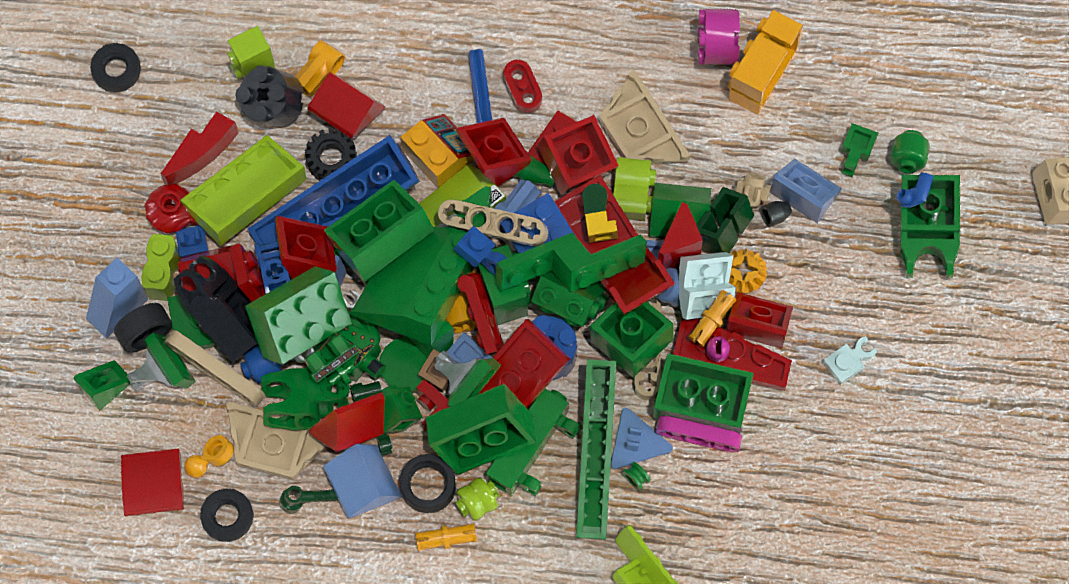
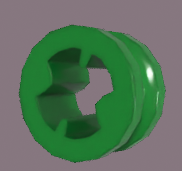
[622,461,651,491]

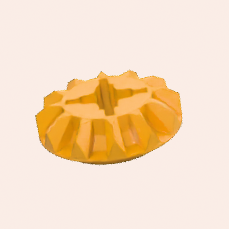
[729,248,767,293]

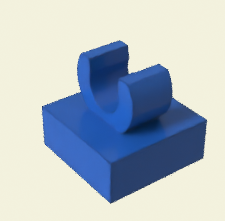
[175,225,209,257]

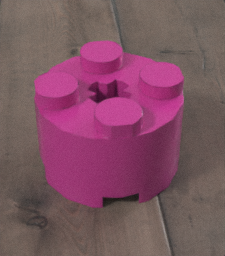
[697,9,740,65]

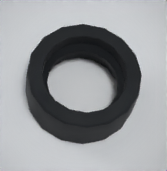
[114,303,172,353]
[399,454,456,514]

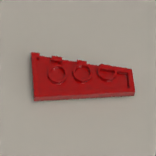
[673,318,792,391]

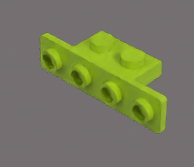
[612,525,679,584]

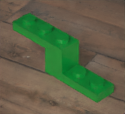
[496,233,647,293]

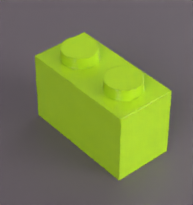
[227,25,276,79]

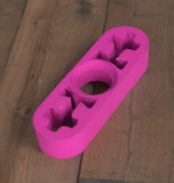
[656,416,742,452]

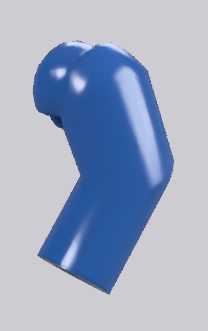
[896,172,934,208]

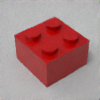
[537,115,619,196]

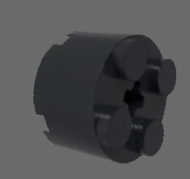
[235,65,304,127]

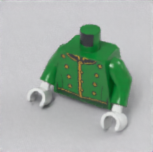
[294,290,386,382]

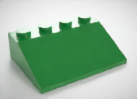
[351,227,474,346]

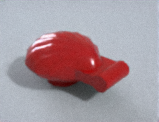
[144,184,199,234]

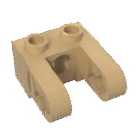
[1032,157,1069,225]

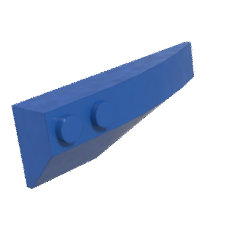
[248,135,420,245]

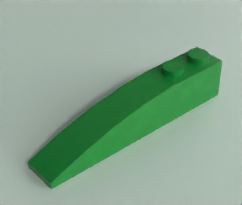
[576,359,617,540]

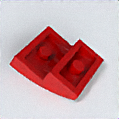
[121,448,184,516]

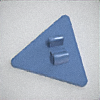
[611,408,673,470]

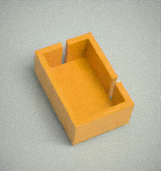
[727,10,803,115]

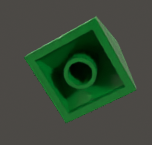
[649,183,711,239]

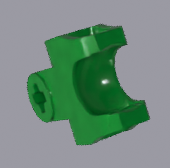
[261,368,350,431]

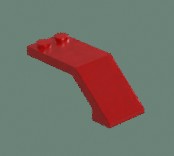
[555,175,675,315]

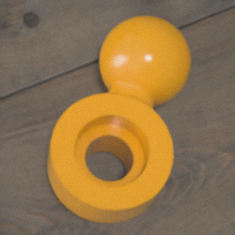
[184,435,234,478]

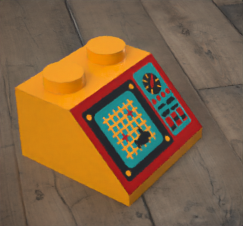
[400,114,474,188]

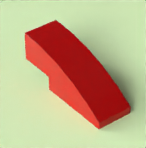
[160,111,239,185]

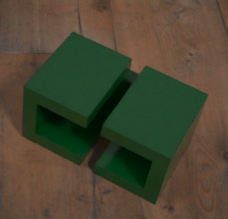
[697,187,754,254]

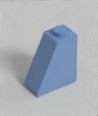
[86,257,148,339]

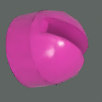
[706,337,730,362]

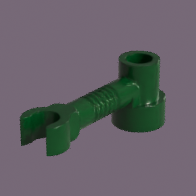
[350,381,393,456]
[279,485,339,513]

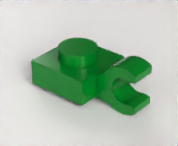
[841,123,878,177]

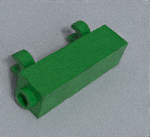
[486,388,580,497]

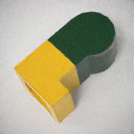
[582,184,618,243]

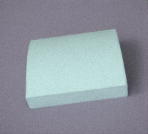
[679,252,736,320]

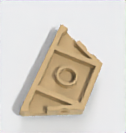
[599,69,690,164]
[226,401,327,481]

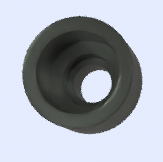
[760,201,792,227]

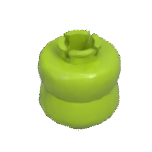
[455,477,500,521]

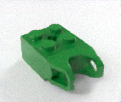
[900,175,960,278]

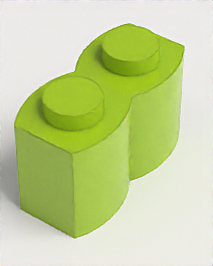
[613,157,656,221]
[141,234,180,301]

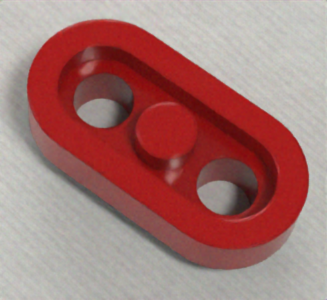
[504,59,542,113]

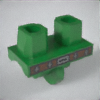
[304,334,360,386]

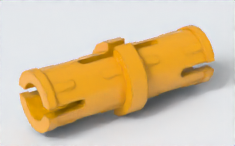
[688,290,736,348]
[415,523,477,551]

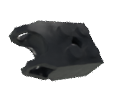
[174,255,258,362]

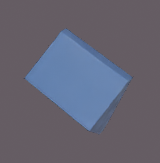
[770,159,842,224]
[323,444,402,519]

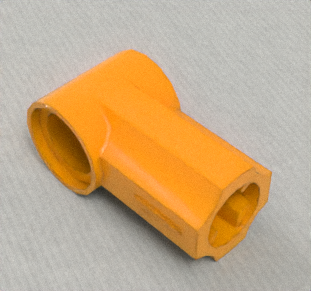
[295,40,346,97]

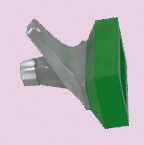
[127,333,196,392]
[434,351,501,407]

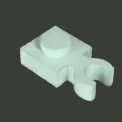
[823,336,878,386]

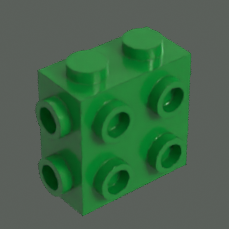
[531,271,609,326]

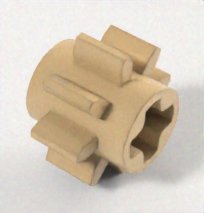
[735,172,771,207]

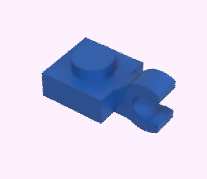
[453,226,507,276]

